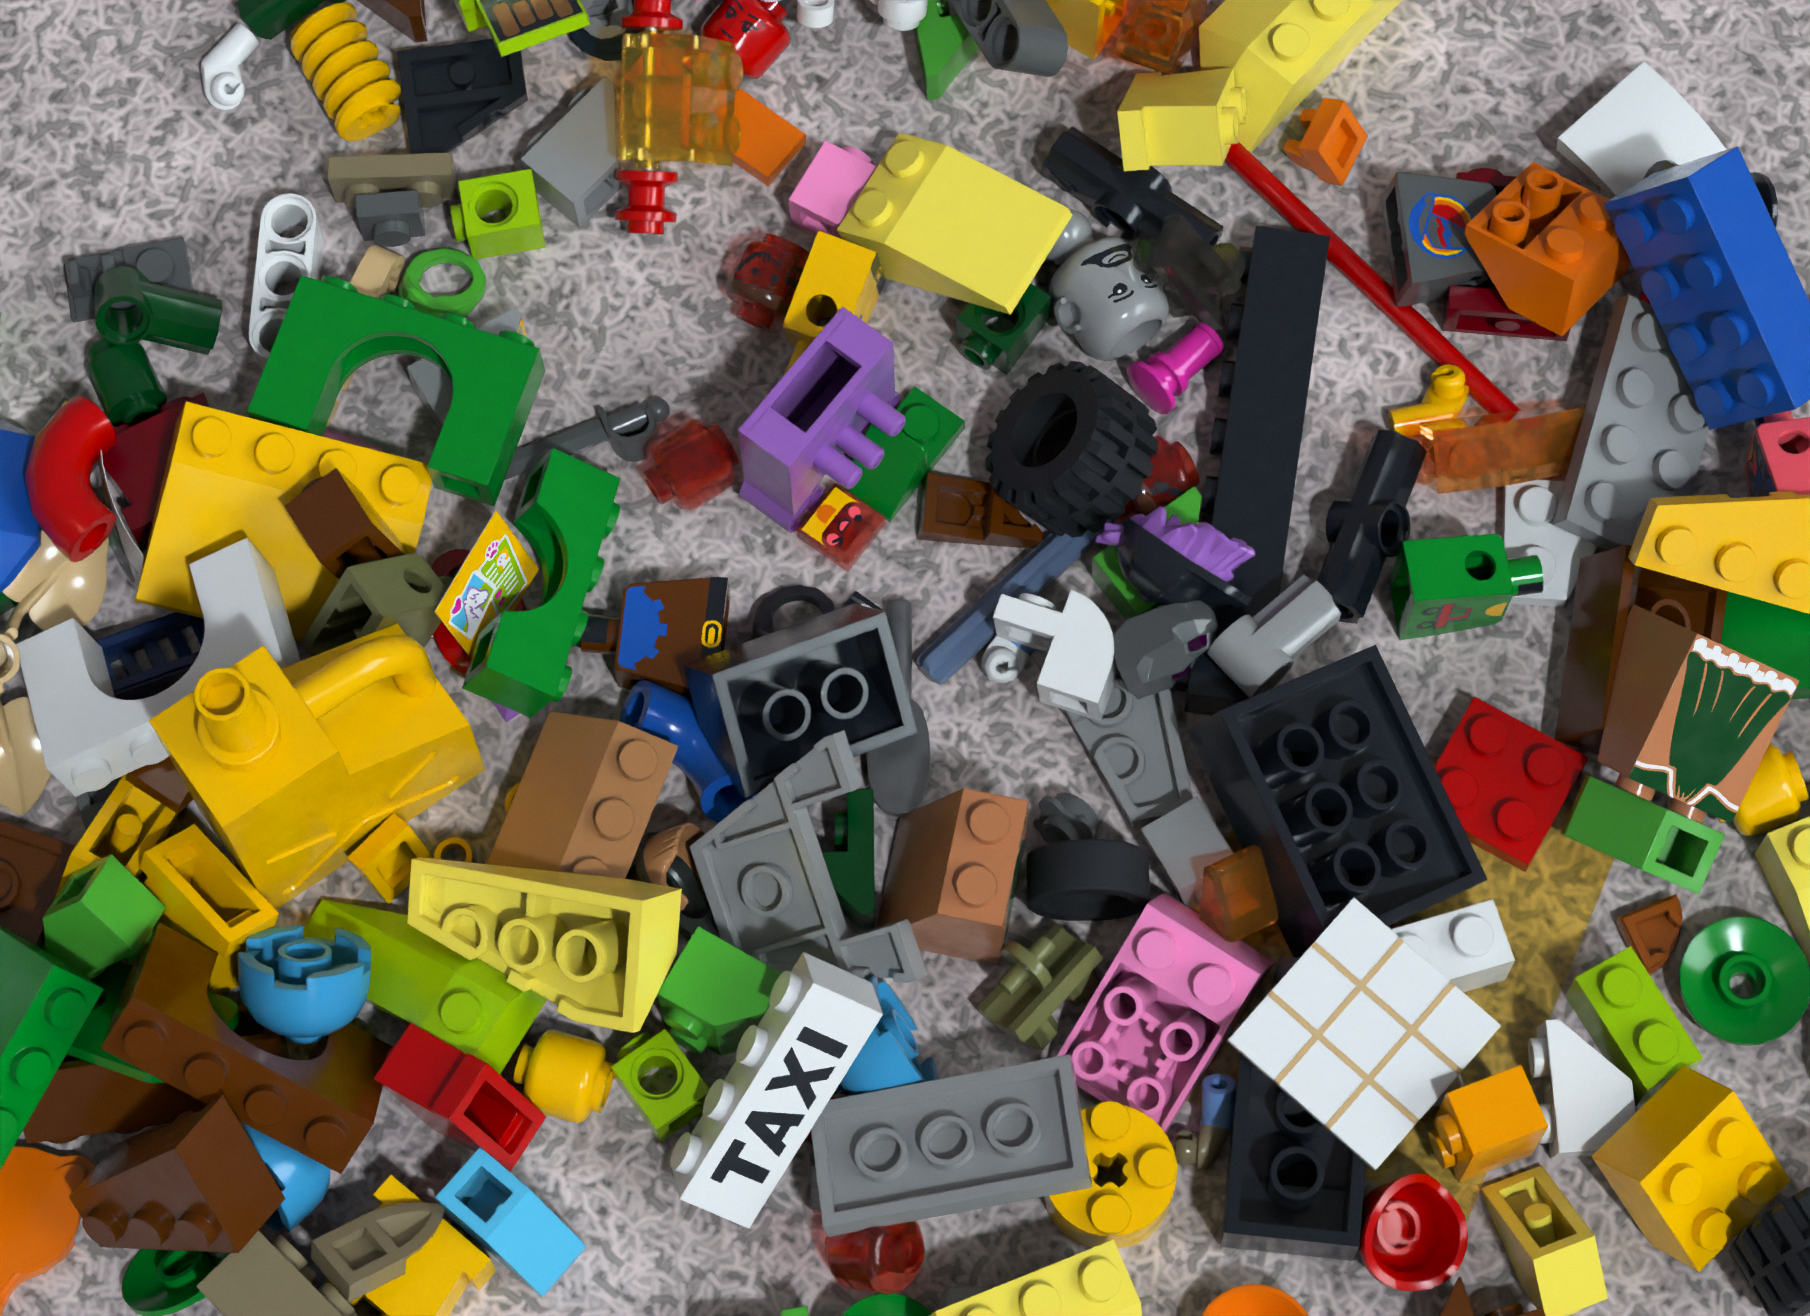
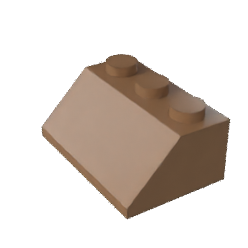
[486,711,679,879]

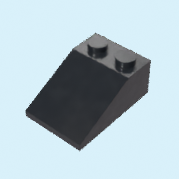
[1220,1052,1366,1261]

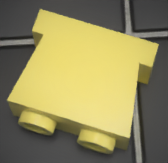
[1117,67,1247,171]

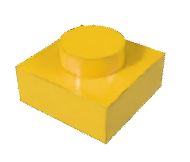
[347,812,434,904]

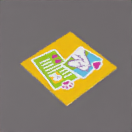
[434,510,539,658]

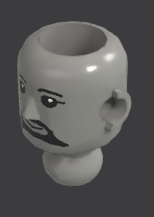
[1046,209,1169,361]

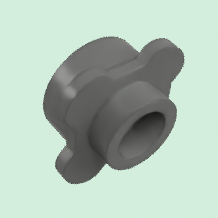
[1033,792,1098,844]

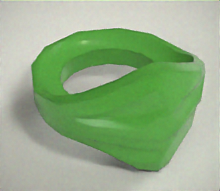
[398,248,486,317]

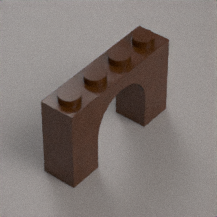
[101,923,393,1174]

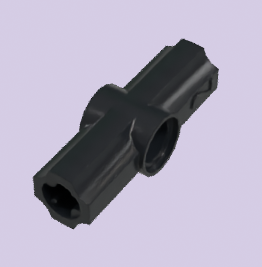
[1042,126,1223,274]
[1317,430,1427,624]

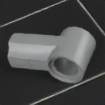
[1207,574,1341,698]

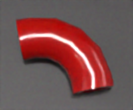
[24,395,117,563]

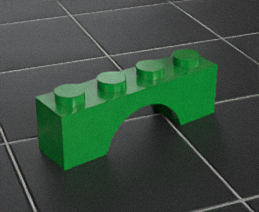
[462,448,621,718]

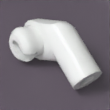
[201,24,259,110]

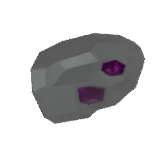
[1113,600,1218,699]

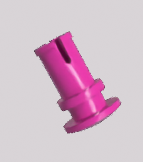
[1127,322,1224,414]

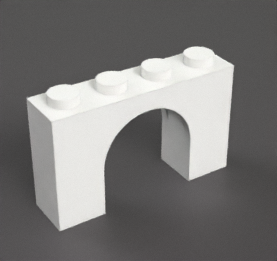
[16,538,301,797]

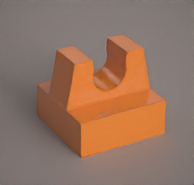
[1283,97,1368,186]

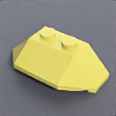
[1198,0,1402,153]

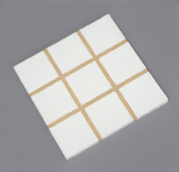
[1227,898,1501,1171]

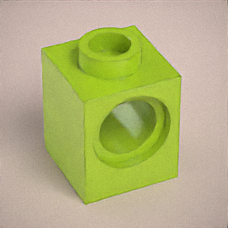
[450,169,546,259]
[611,1029,709,1143]

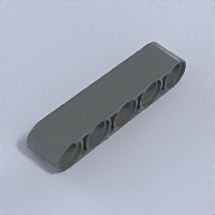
[949,0,1068,77]

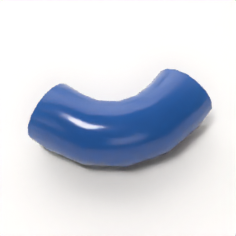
[620,680,758,823]

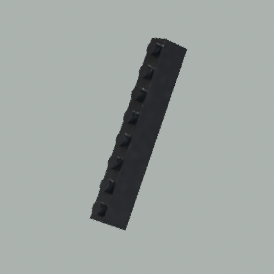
[1174,226,1330,716]

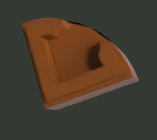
[1615,894,1683,976]

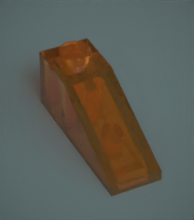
[1420,403,1587,494]

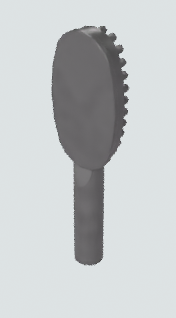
[867,599,931,817]

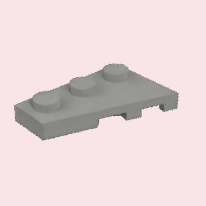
[1032,651,1193,828]

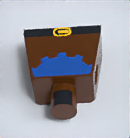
[581,577,731,700]

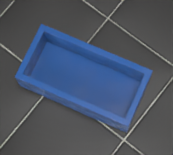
[1604,146,1810,430]

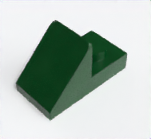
[822,789,875,930]

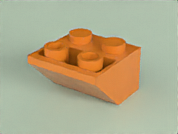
[1464,162,1630,336]

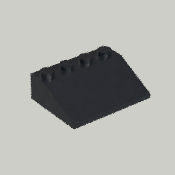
[1187,645,1488,958]

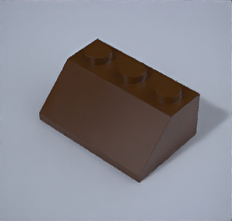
[1555,544,1728,755]

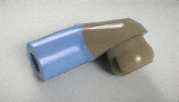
[1175,1074,1235,1170]

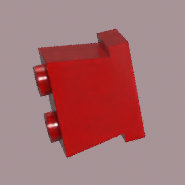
[374,1023,546,1172]

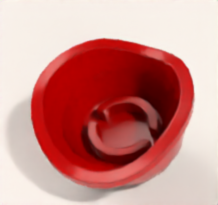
[1358,1173,1468,1291]

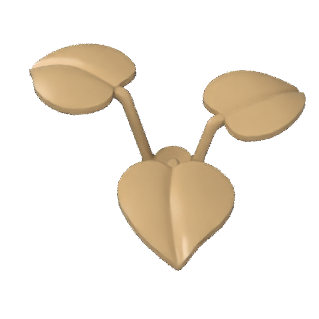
[0,530,109,815]

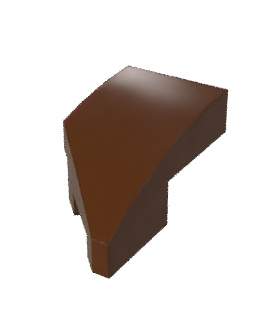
[917,472,1043,548]

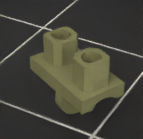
[977,924,1104,1050]

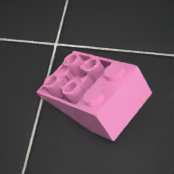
[1056,892,1275,1133]

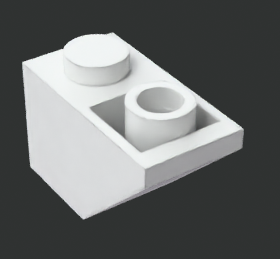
[1528,1019,1636,1159]

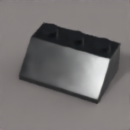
[683,603,918,798]

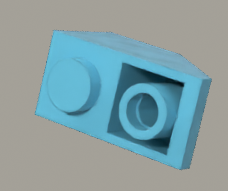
[435,1148,587,1298]

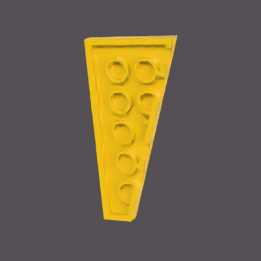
[1628,491,1810,614]

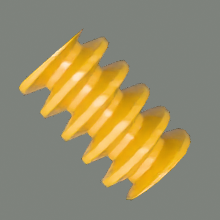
[289,2,401,141]

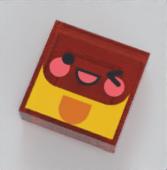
[797,483,886,572]

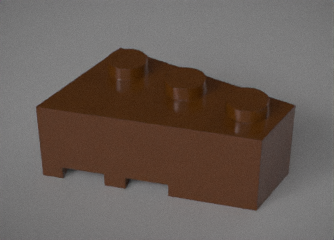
[69,1095,285,1253]

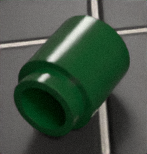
[86,338,167,427]

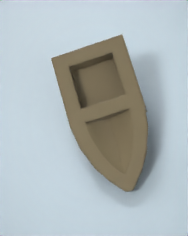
[310,1202,445,1302]

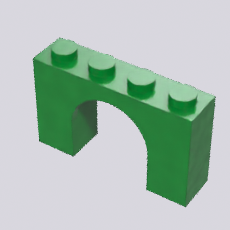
[247,275,546,507]
[0,925,104,1170]

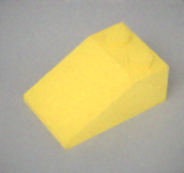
[837,132,1073,315]

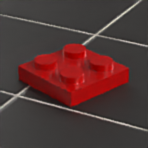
[1434,696,1589,872]

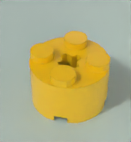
[1043,1101,1178,1248]

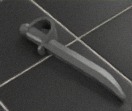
[505,398,670,480]

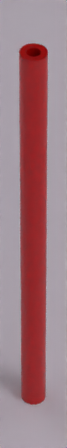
[1224,141,1532,438]

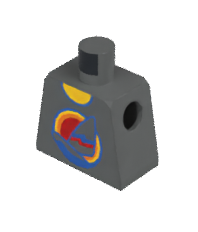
[1381,172,1497,307]

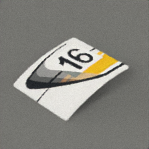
[98,450,144,591]

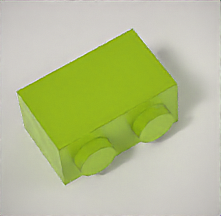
[1565,946,1703,1107]

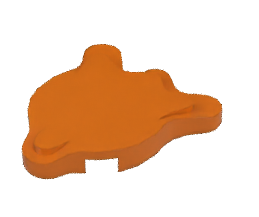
[0,1146,96,1316]

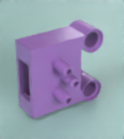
[738,306,906,533]

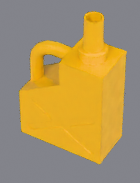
[149,623,486,910]

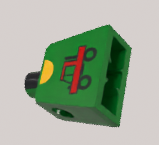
[1388,534,1544,640]

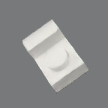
[993,590,1117,722]

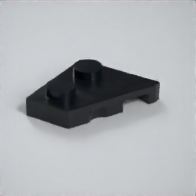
[397,39,528,154]

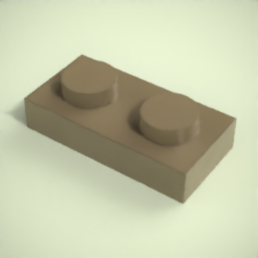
[328,152,458,209]

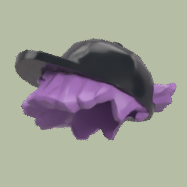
[1096,506,1255,607]

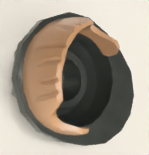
[626,822,721,941]

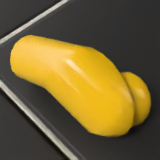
[1388,364,1469,438]

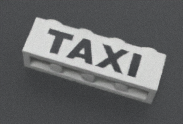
[670,952,883,1228]

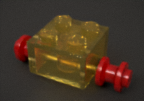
[615,0,743,234]

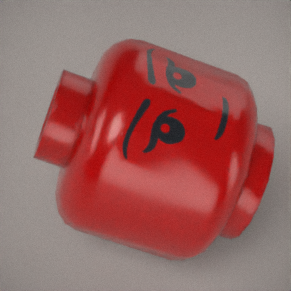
[700,0,791,82]

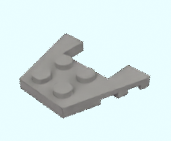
[690,730,927,983]

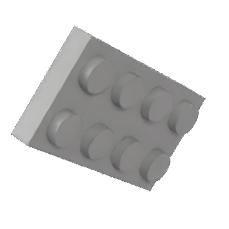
[1553,294,1709,550]
[811,1054,1093,1237]

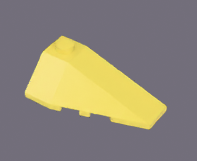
[407,857,682,1033]

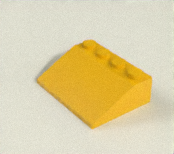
[134,402,432,643]

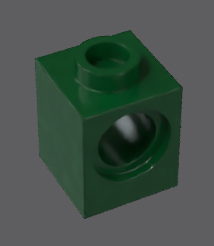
[956,283,1051,375]

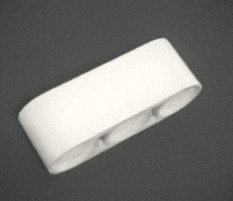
[249,193,324,372]

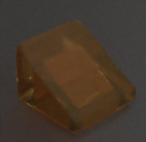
[1199,845,1278,943]

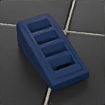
[95,612,205,700]

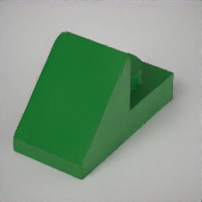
[840,387,965,522]

